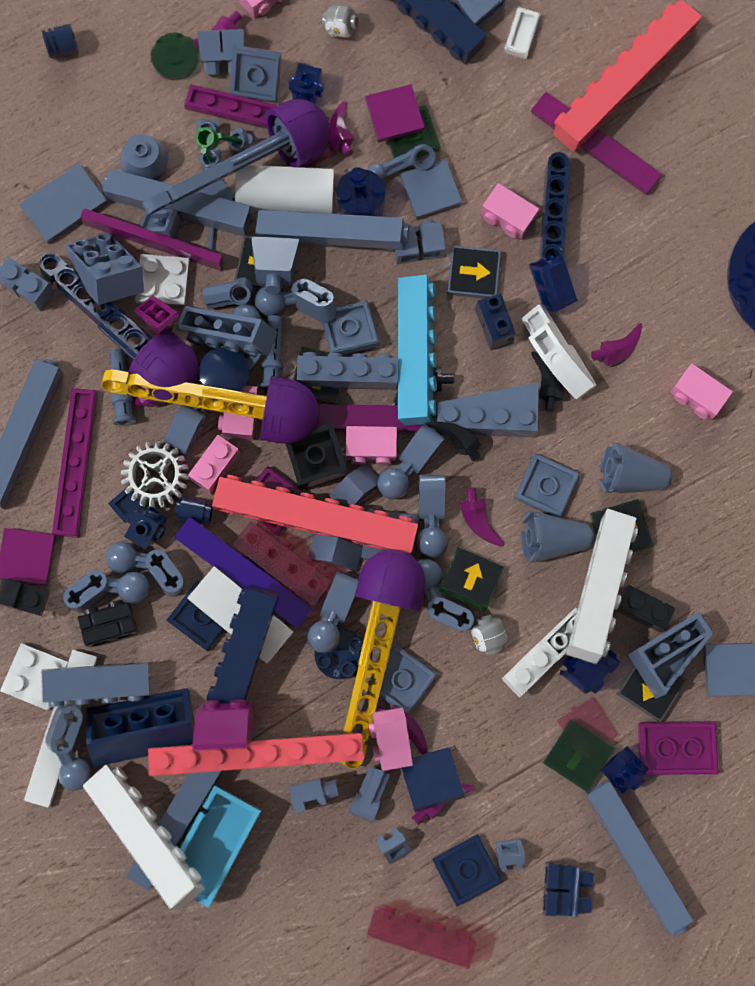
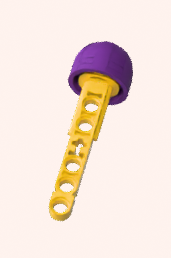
[101,369,319,444]
[340,550,426,769]

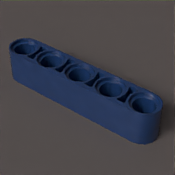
[539,152,570,273]

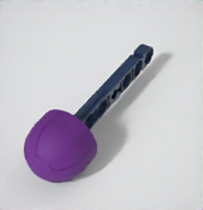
[39,253,199,403]

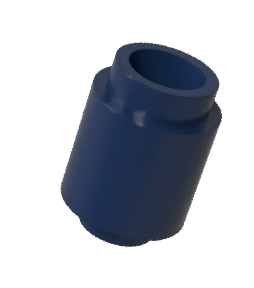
[175,497,213,525]

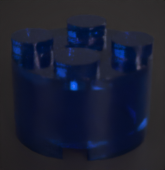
[337,167,385,217]
[560,648,620,694]

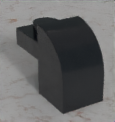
[0,578,50,617]

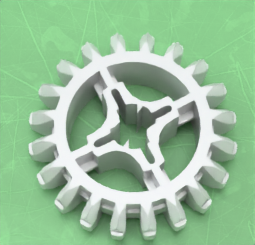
[121,441,189,508]

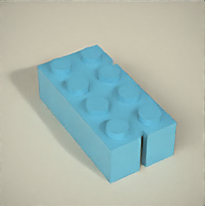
[180,785,262,908]

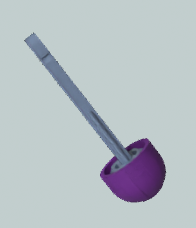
[142,99,330,215]

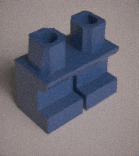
[475,293,516,351]
[542,862,594,917]

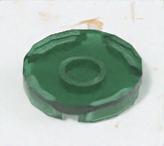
[150,32,199,80]

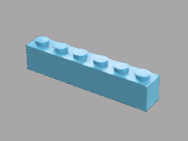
[398,275,437,426]

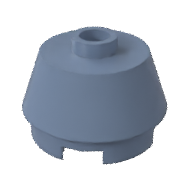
[120,134,168,180]

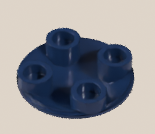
[199,347,250,392]
[314,629,363,680]

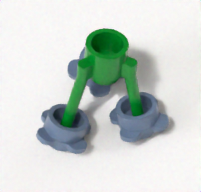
[196,119,254,171]

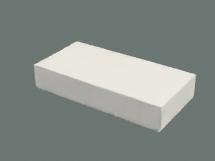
[504,7,540,59]

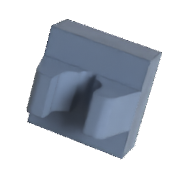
[378,827,412,864]
[495,840,525,872]

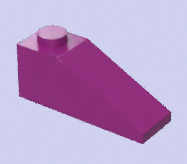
[134,295,180,336]

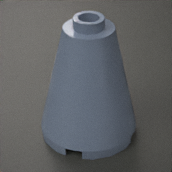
[599,442,672,493]
[521,512,594,562]

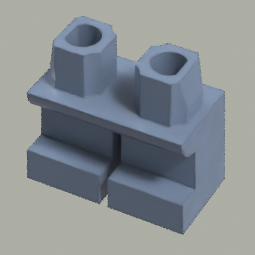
[197,29,245,75]
[289,778,339,813]

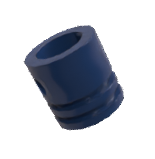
[42,23,78,59]

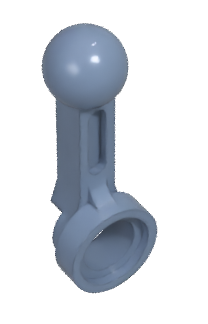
[367,144,436,183]

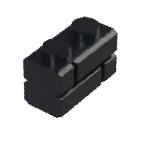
[614,585,676,633]
[78,600,138,648]

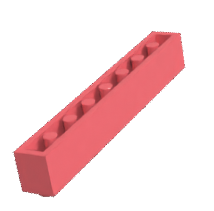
[553,0,702,153]
[212,475,418,555]
[148,733,363,776]

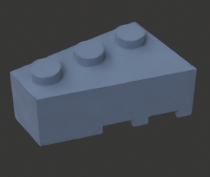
[628,612,713,699]

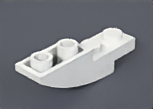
[521,304,597,400]
[502,607,577,697]

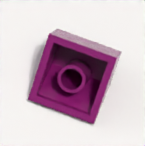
[193,699,255,750]

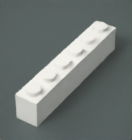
[566,509,638,664]
[83,765,205,911]

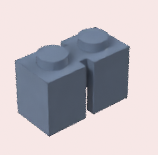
[394,220,446,264]
[0,256,55,312]

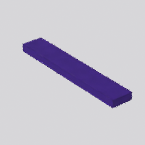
[174,517,312,629]

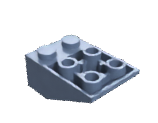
[65,233,144,305]

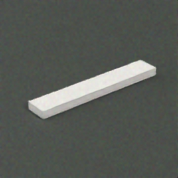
[24,650,98,808]

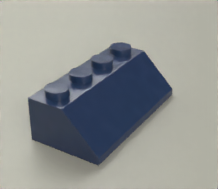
[86,688,195,767]

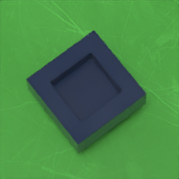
[108,488,143,524]

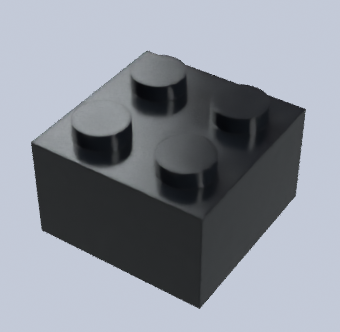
[285,423,347,491]

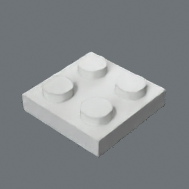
[135,254,190,308]
[0,643,68,710]

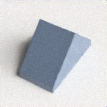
[140,209,182,239]
[329,464,378,507]
[308,535,363,572]

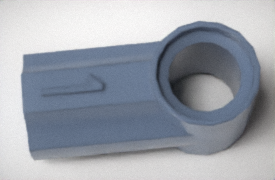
[203,278,254,309]
[348,766,390,823]

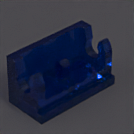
[529,255,577,313]

